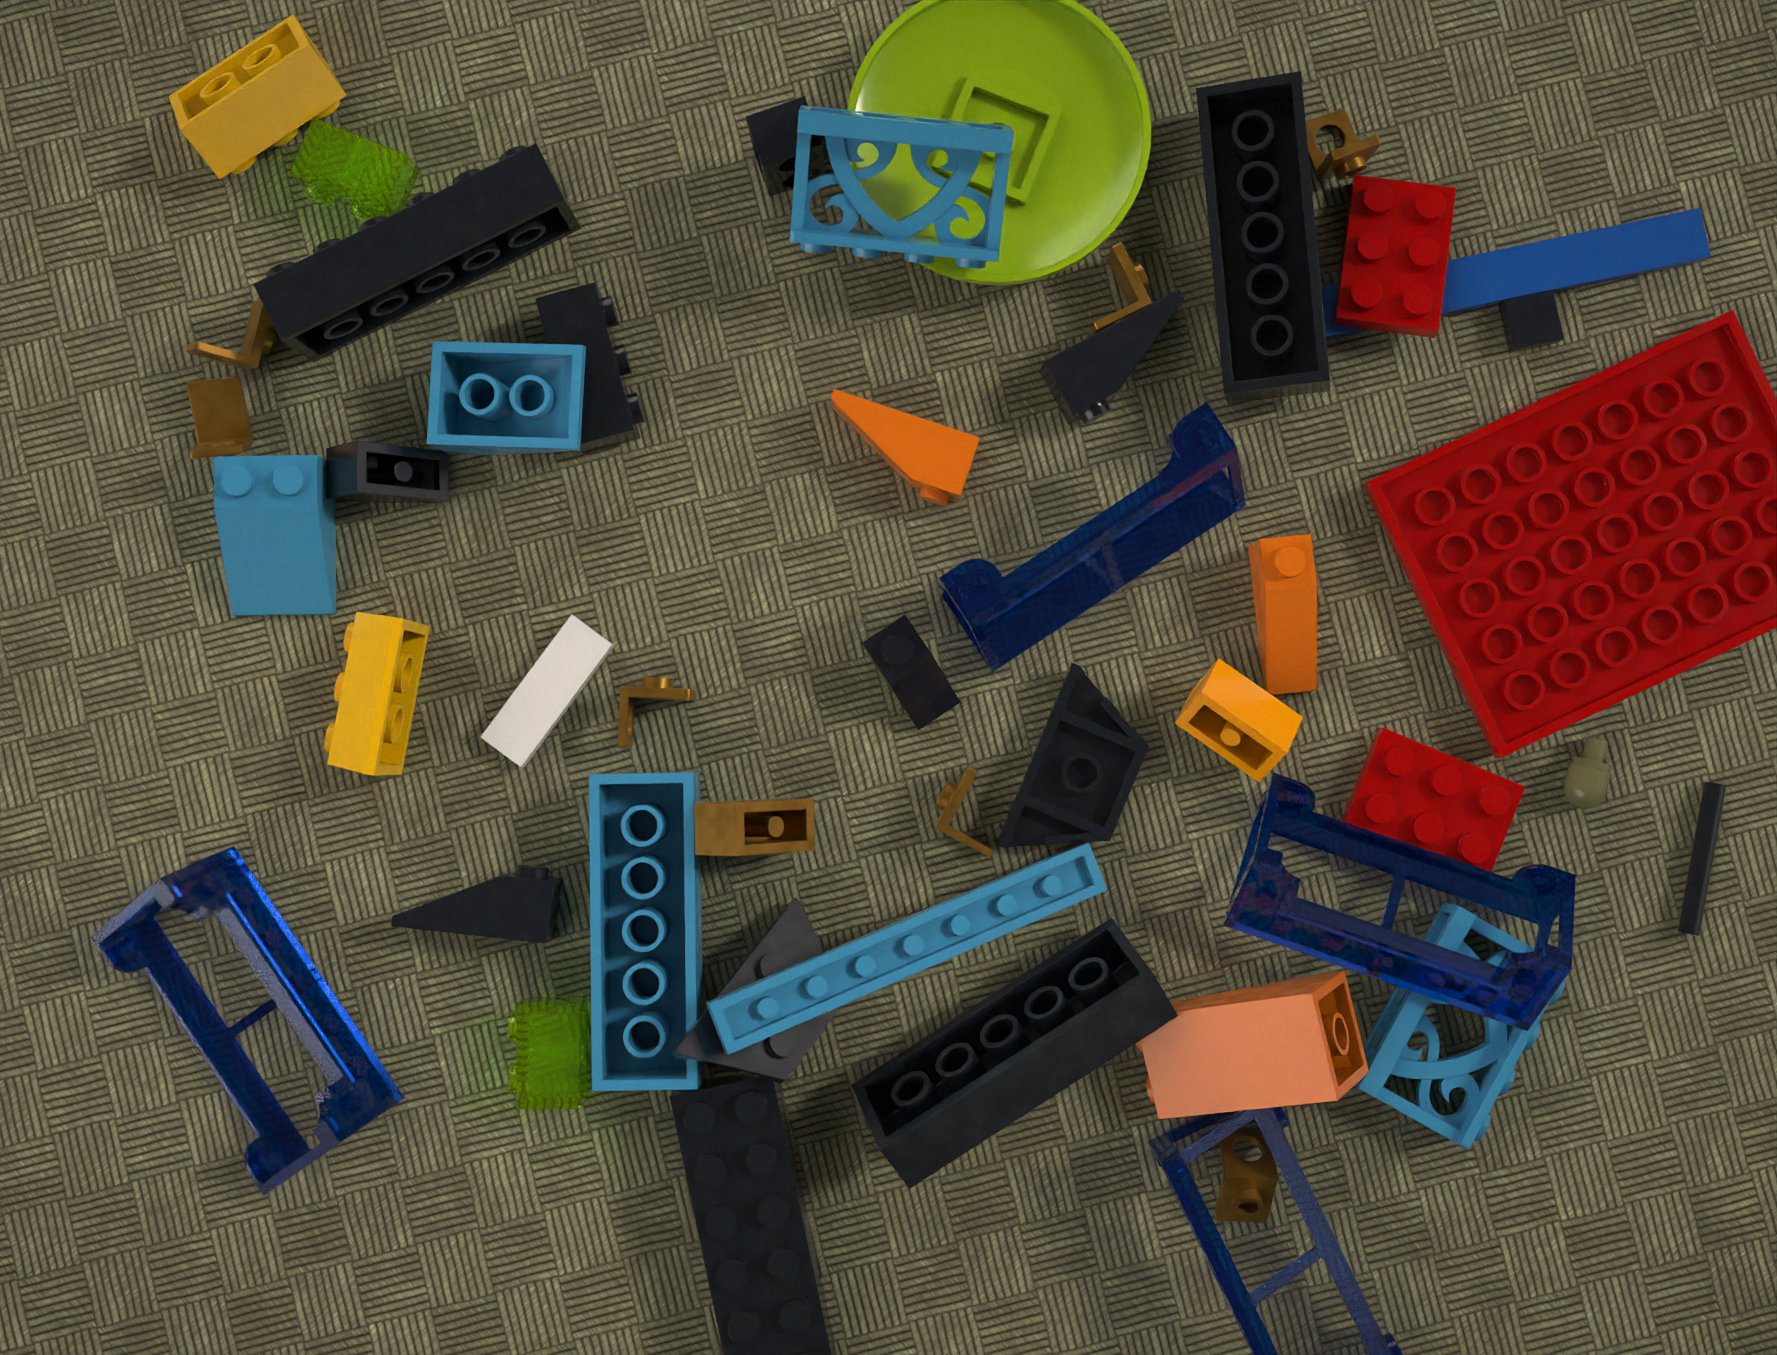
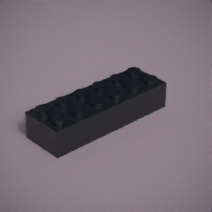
[1196,71,1330,404]
[253,143,582,362]
[851,918,1178,1189]
[669,1071,838,1355]

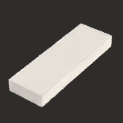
[481,614,615,767]

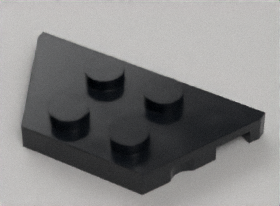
[996,663,1149,848]
[671,898,841,1083]

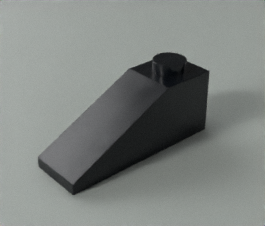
[1040,290,1184,424]
[391,865,562,943]

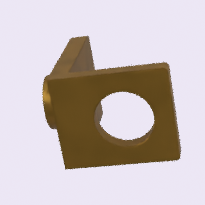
[1306,108,1381,182]
[1088,242,1152,337]
[186,299,275,370]
[186,376,254,459]
[618,677,695,749]
[935,766,994,858]
[1215,1127,1278,1223]

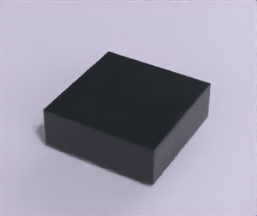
[1498,290,1564,353]

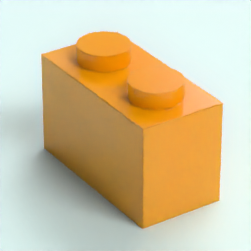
[1175,658,1303,782]

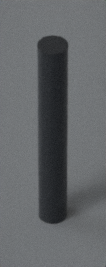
[1678,782,1726,936]

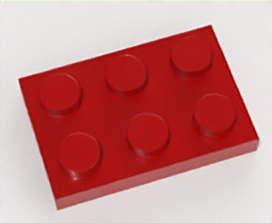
[1333,175,1456,338]
[1341,728,1525,881]

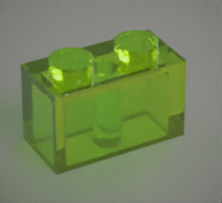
[290,117,420,222]
[508,997,588,1109]

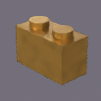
[694,799,815,856]

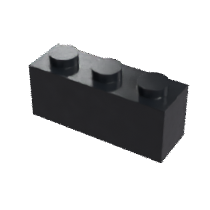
[535,282,645,454]

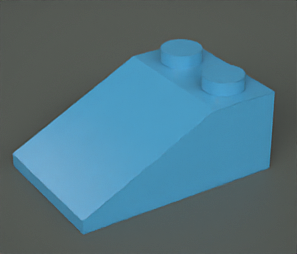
[427,341,586,455]
[214,455,336,616]

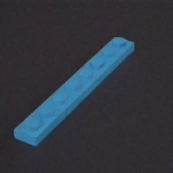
[706,842,1107,1055]

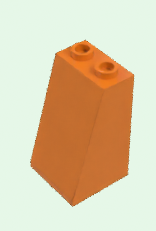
[1136,970,1369,1119]

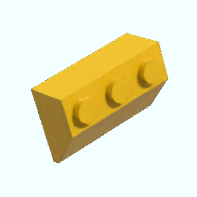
[169,14,347,179]
[324,612,430,776]

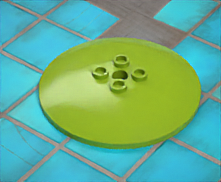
[847,0,1151,286]

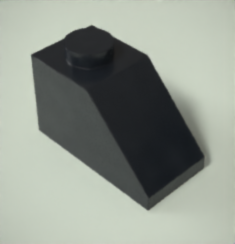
[326,440,449,503]
[862,615,961,730]

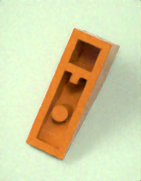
[831,389,980,506]
[1248,534,1317,695]

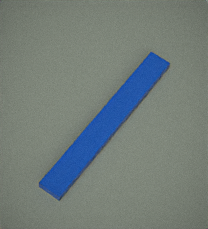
[1321,208,1711,340]

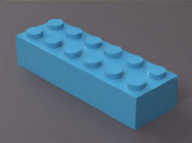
[589,772,704,1091]

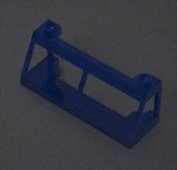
[936,402,1246,673]
[1223,772,1576,1031]
[90,846,404,1196]
[1147,1107,1403,1355]

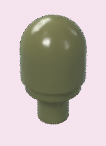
[1563,737,1611,809]

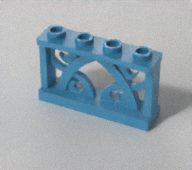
[789,105,1014,269]
[1354,902,1567,1150]

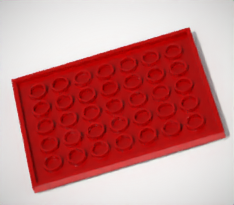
[1362,310,1777,758]

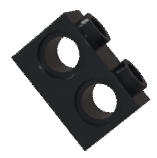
[745,96,829,197]

